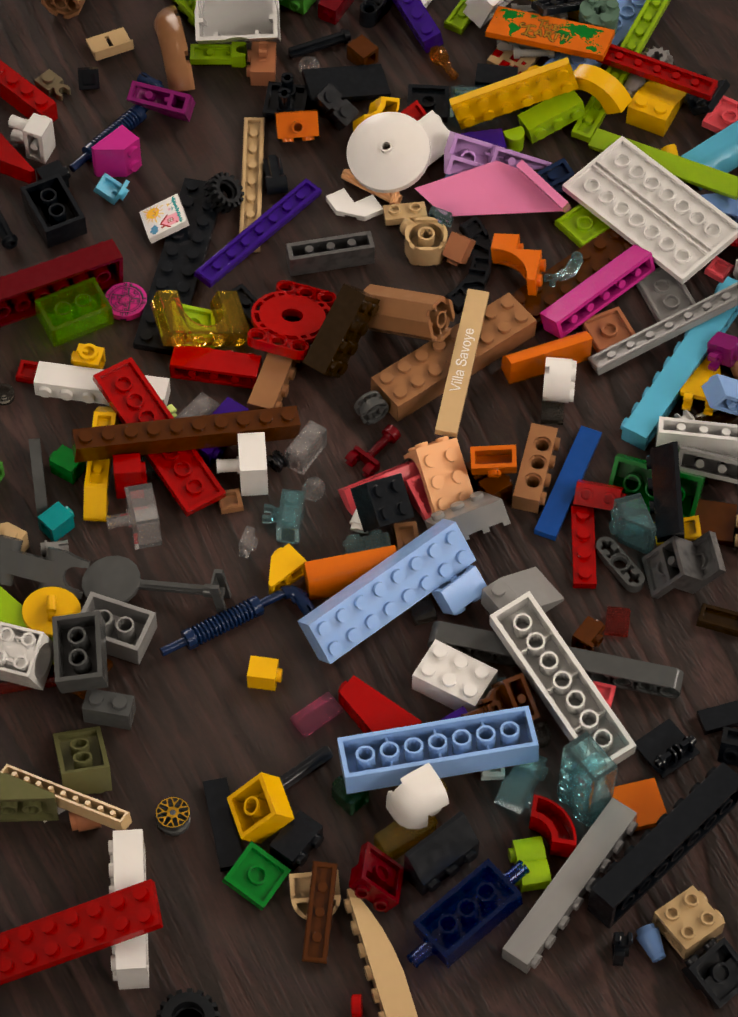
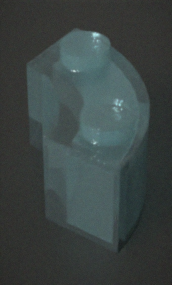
[494,755,549,814]

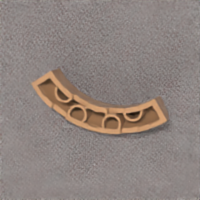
[154,5,195,92]

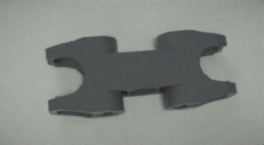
[0,535,91,599]

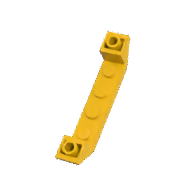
[83,406,119,522]

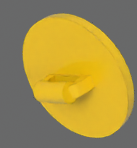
[22,587,81,637]

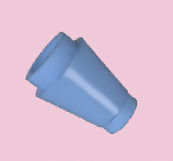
[636,923,666,963]

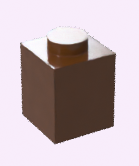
[347,34,379,65]

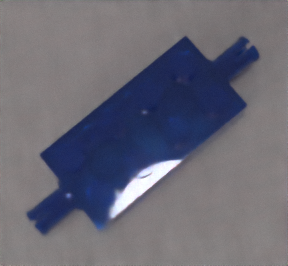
[406,858,530,968]

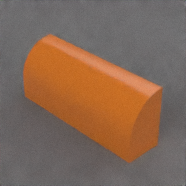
[501,331,593,385]
[304,545,397,601]

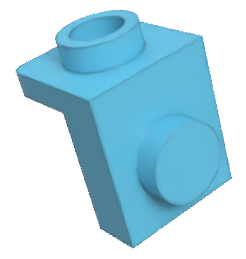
[93,173,130,205]

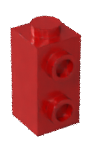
[573,479,627,512]

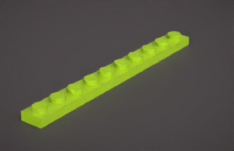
[571,0,671,143]

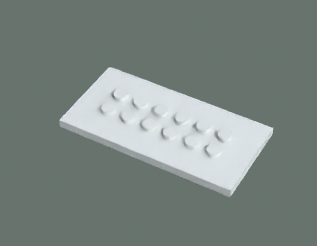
[562,136,738,284]

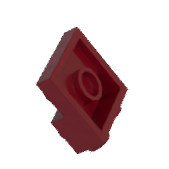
[349,841,404,913]

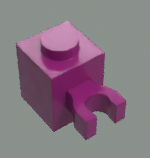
[707,331,738,371]

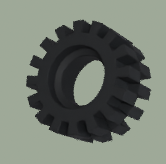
[203,172,244,214]

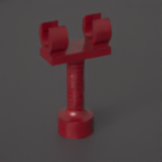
[345,424,401,478]

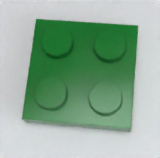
[222,841,291,911]

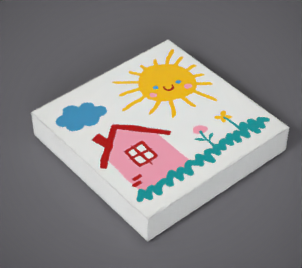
[139,194,189,244]

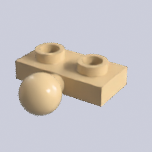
[383,201,428,236]

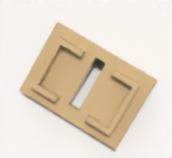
[86,27,134,61]

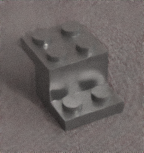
[642,531,726,599]

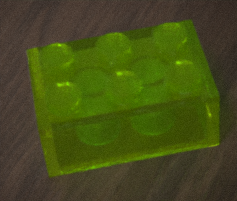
[34,277,114,347]

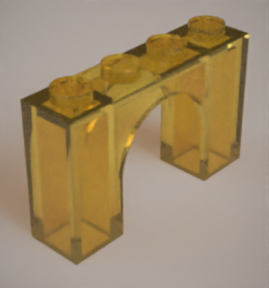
[150,290,250,347]

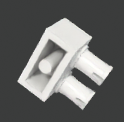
[8,113,56,164]

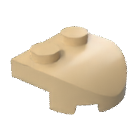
[289,870,341,920]

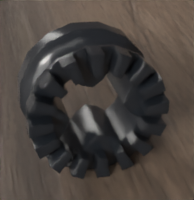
[266,450,288,473]

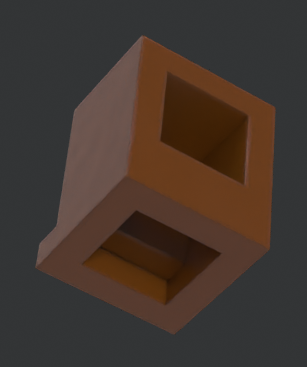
[571,616,605,651]

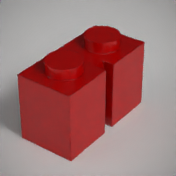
[113,453,148,499]

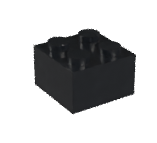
[351,473,415,532]

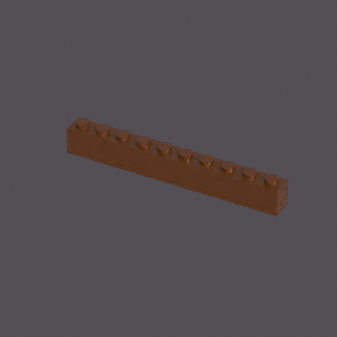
[71,405,301,463]

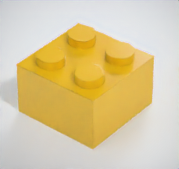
[227,772,295,844]

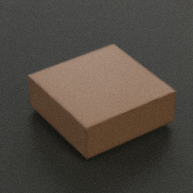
[218,488,244,515]

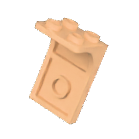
[403,436,474,513]

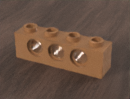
[511,423,561,514]

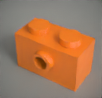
[275,110,319,142]
[470,444,517,478]

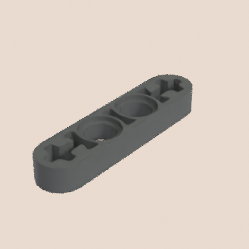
[28,438,48,515]

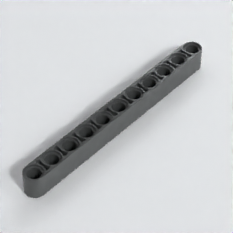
[427,621,684,698]

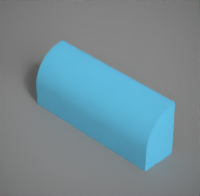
[680,120,738,190]

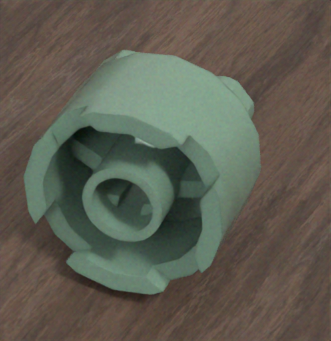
[578,0,620,34]

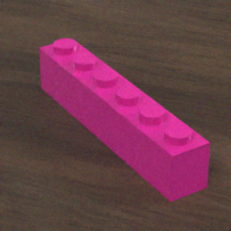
[540,244,656,339]

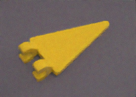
[679,357,721,416]

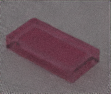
[290,692,343,737]

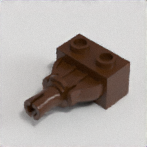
[460,672,540,720]

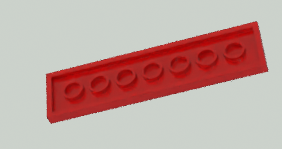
[93,357,226,516]
[0,879,163,985]

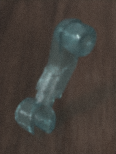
[544,251,583,287]

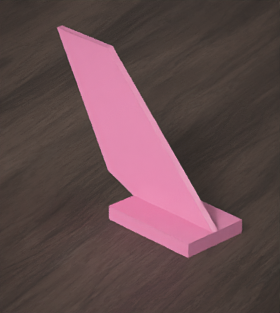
[414,159,571,217]

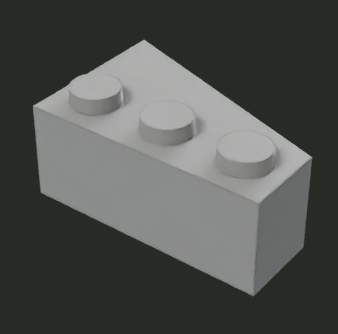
[424,491,511,540]

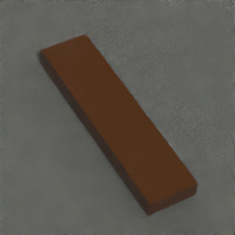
[302,861,338,965]

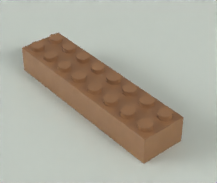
[371,293,537,422]

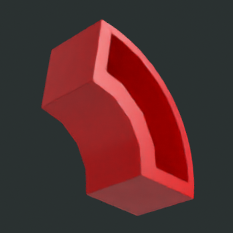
[529,794,577,857]

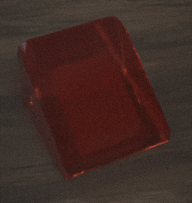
[604,606,630,637]

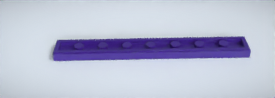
[194,178,322,288]

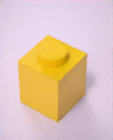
[247,656,283,691]

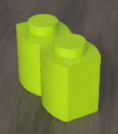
[508,836,552,892]

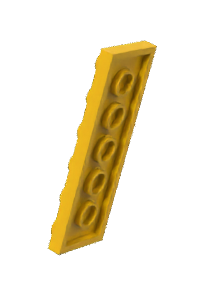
[449,57,579,130]

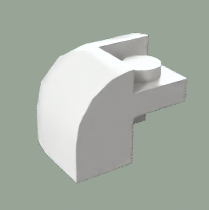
[386,763,449,830]

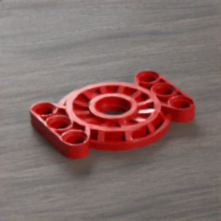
[247,280,336,360]

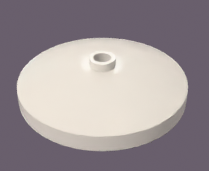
[346,112,431,193]

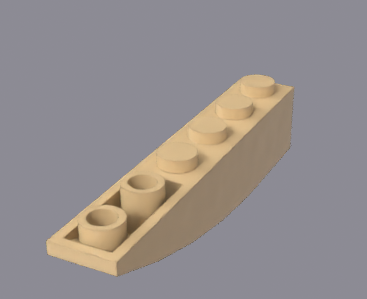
[343,888,418,1017]

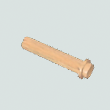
[341,169,403,205]

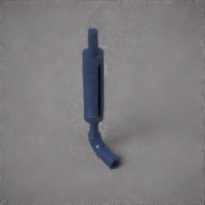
[69,72,164,172]
[159,585,315,657]

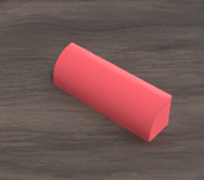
[338,460,420,515]

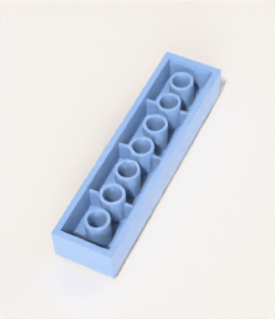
[297,519,476,664]
[337,705,539,794]

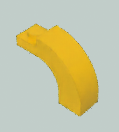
[573,64,632,114]

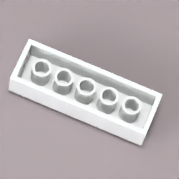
[108,829,149,990]

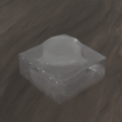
[239,526,258,559]

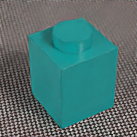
[37,501,75,542]

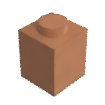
[442,231,476,266]

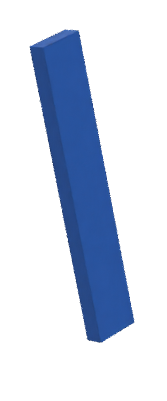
[534,425,602,541]

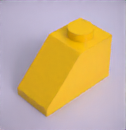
[268,543,307,594]

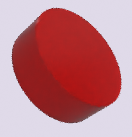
[351,994,363,1017]

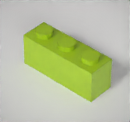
[517,90,586,144]

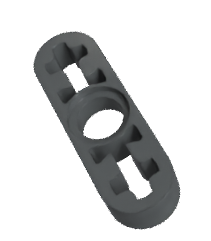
[595,537,645,593]

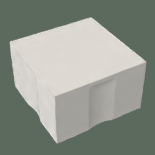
[194,0,281,44]

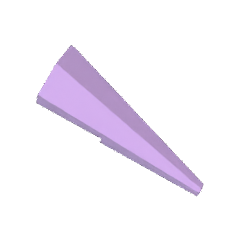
[444,131,552,175]

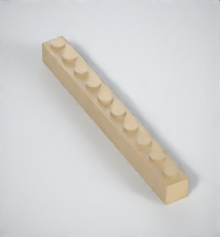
[0,764,132,830]

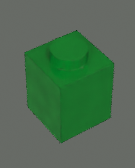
[49,444,86,484]

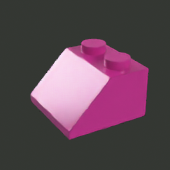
[91,125,142,177]

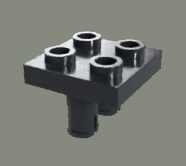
[263,72,309,119]

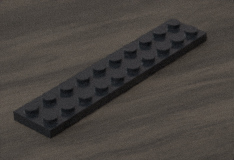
[133,178,225,355]

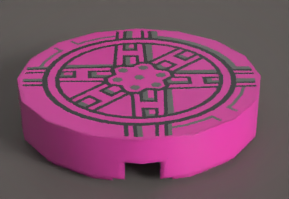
[104,282,147,321]

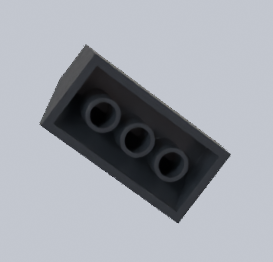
[646,441,684,543]

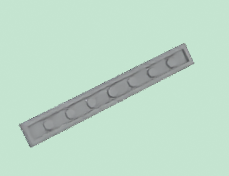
[588,282,738,376]

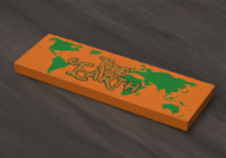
[485,6,615,61]

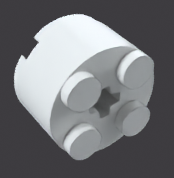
[542,357,577,403]

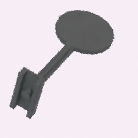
[82,555,231,614]

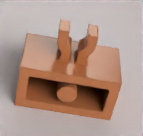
[246,41,277,86]

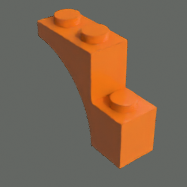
[491,233,546,296]

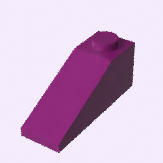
[126,80,195,122]

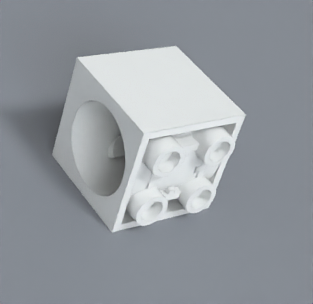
[0,621,54,691]

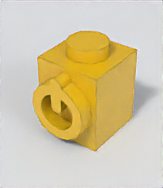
[71,343,106,369]

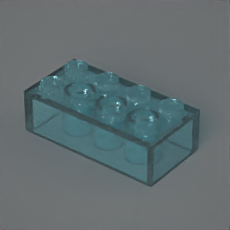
[557,731,618,827]

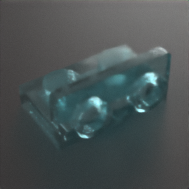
[342,529,391,554]

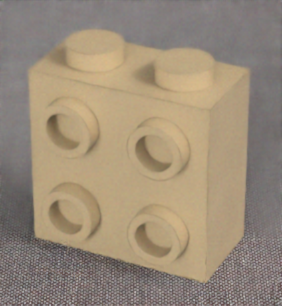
[652,885,725,960]

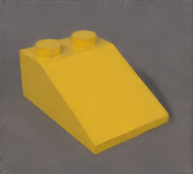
[626,80,688,137]

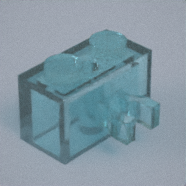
[262,489,305,544]

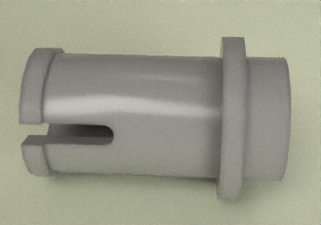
[40,540,69,556]

